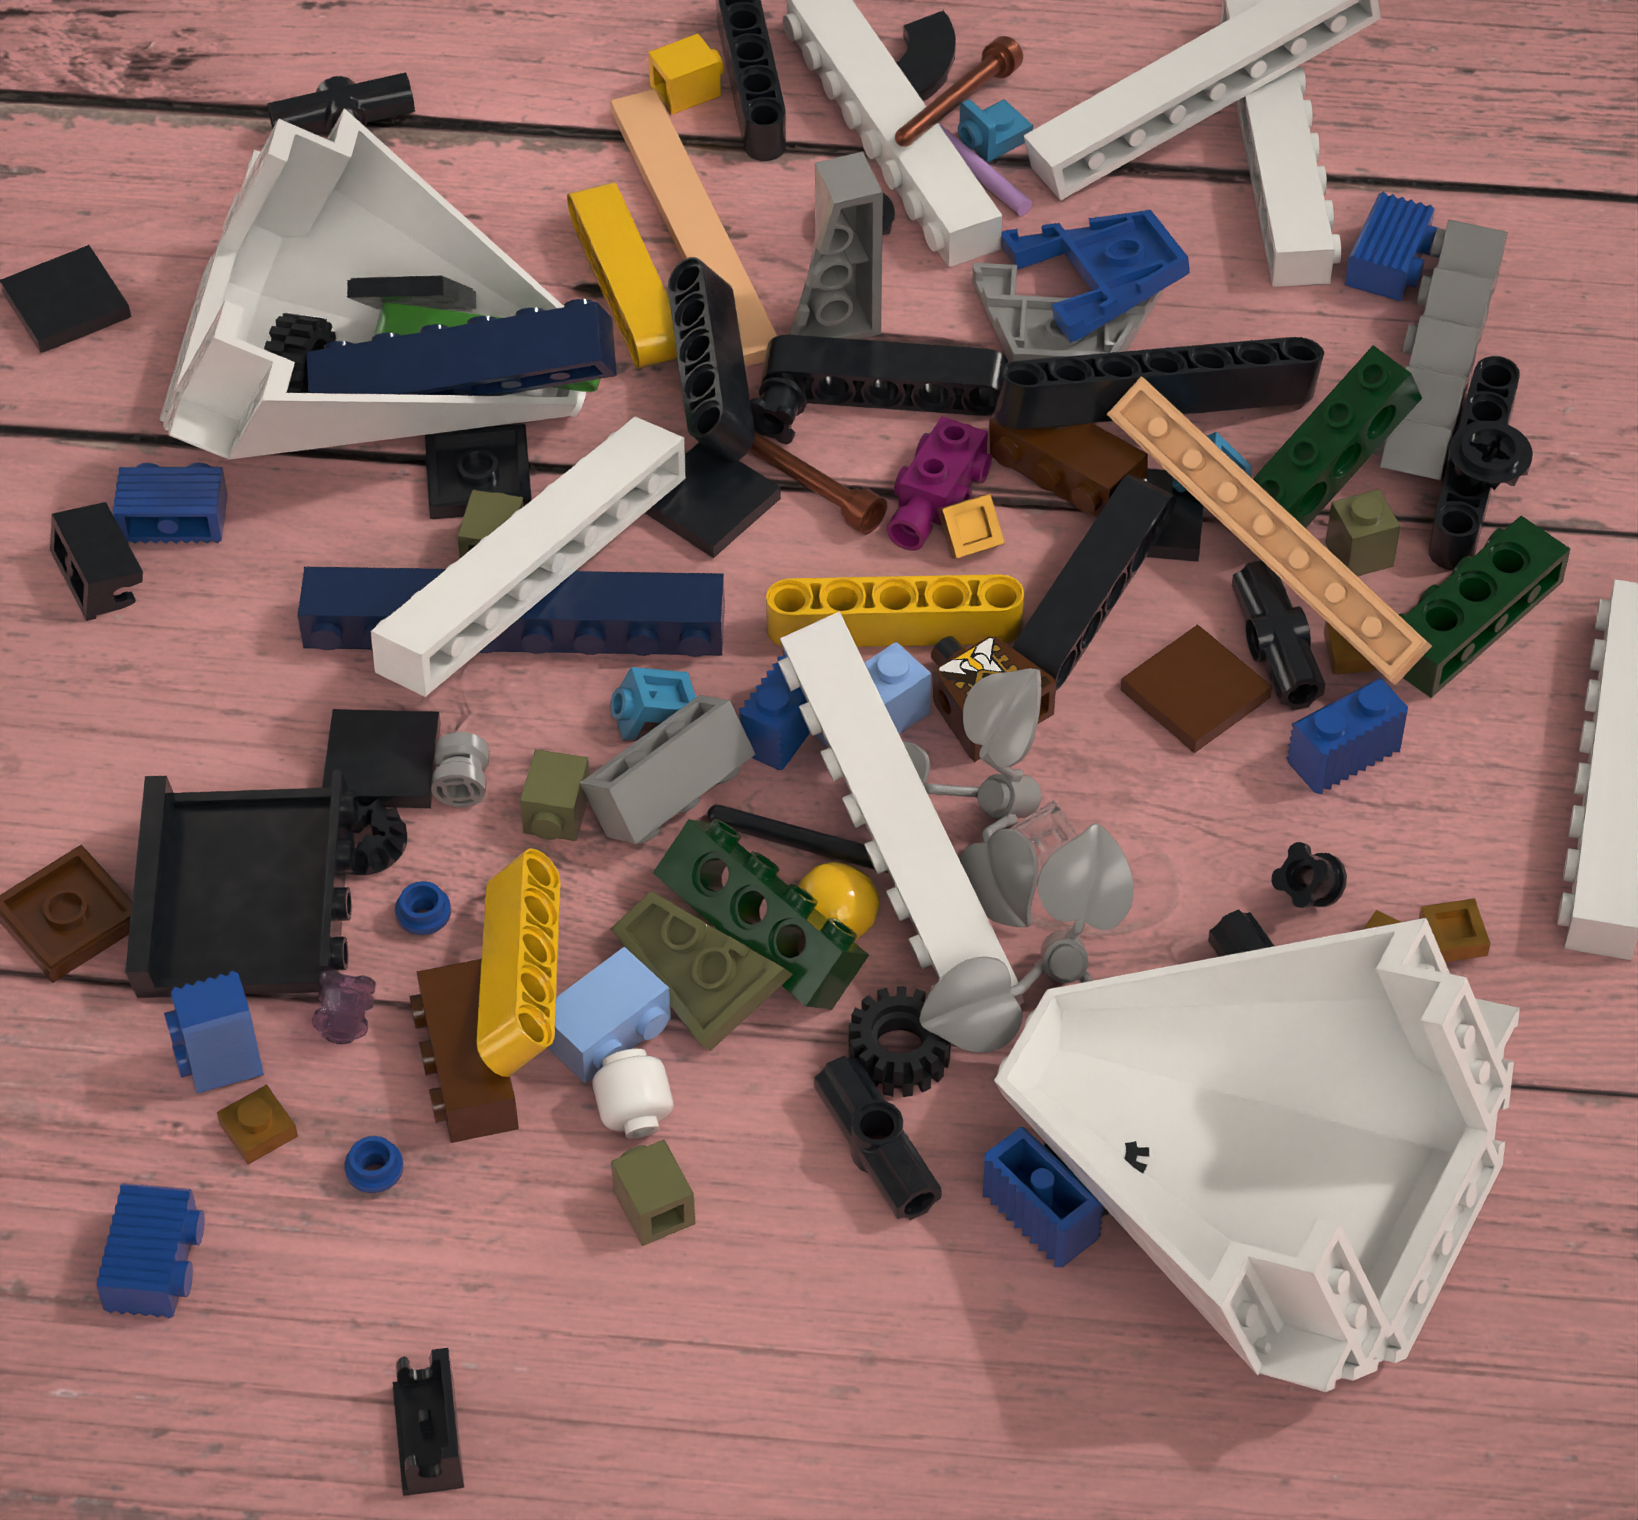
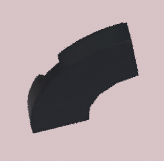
[896,10,956,101]

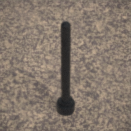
[707,805,961,873]

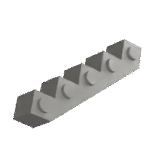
[1374,219,1508,480]

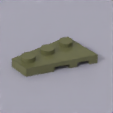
[611,891,793,1051]

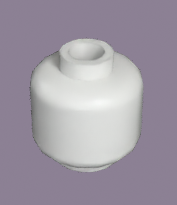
[592,1049,674,1139]

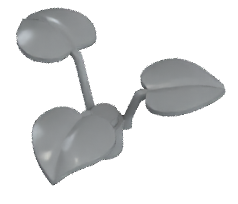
[902,668,1041,927]
[919,823,1134,1053]

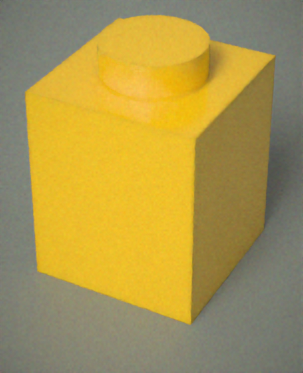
[648,33,724,115]

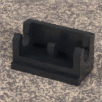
[50,502,143,621]
[393,1348,464,1496]

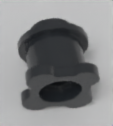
[750,377,807,444]
[1271,842,1347,909]

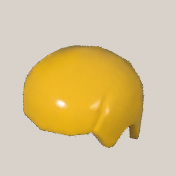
[797,862,880,941]

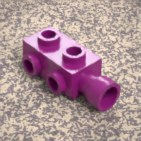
[886,416,992,551]

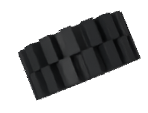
[264,313,336,393]
[848,986,951,1097]

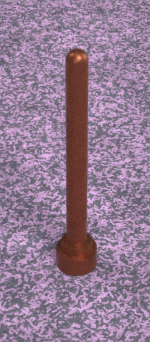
[895,36,1023,147]
[749,431,887,535]

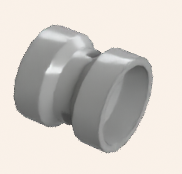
[431,732,490,807]

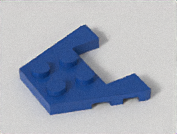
[1001,210,1190,343]

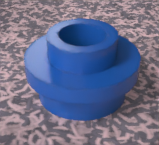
[395,881,451,935]
[344,1136,403,1193]

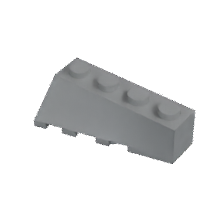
[790,151,883,339]

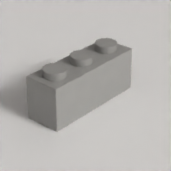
[580,695,756,844]

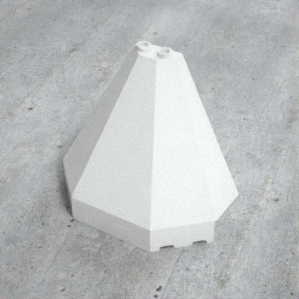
[159,108,586,460]
[994,918,1520,1392]

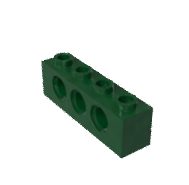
[1253,345,1422,528]
[1398,515,1571,698]
[653,819,869,1009]

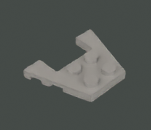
[972,263,1162,362]

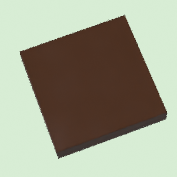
[1121,624,1272,753]
[0,844,132,983]

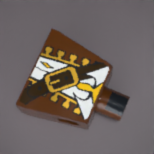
[931,636,1056,762]

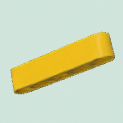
[567,182,678,369]
[766,574,1025,647]
[477,848,561,1077]

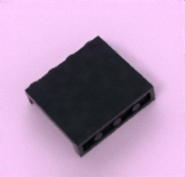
[125,770,358,998]

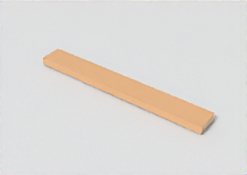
[610,89,777,367]
[1107,376,1432,685]

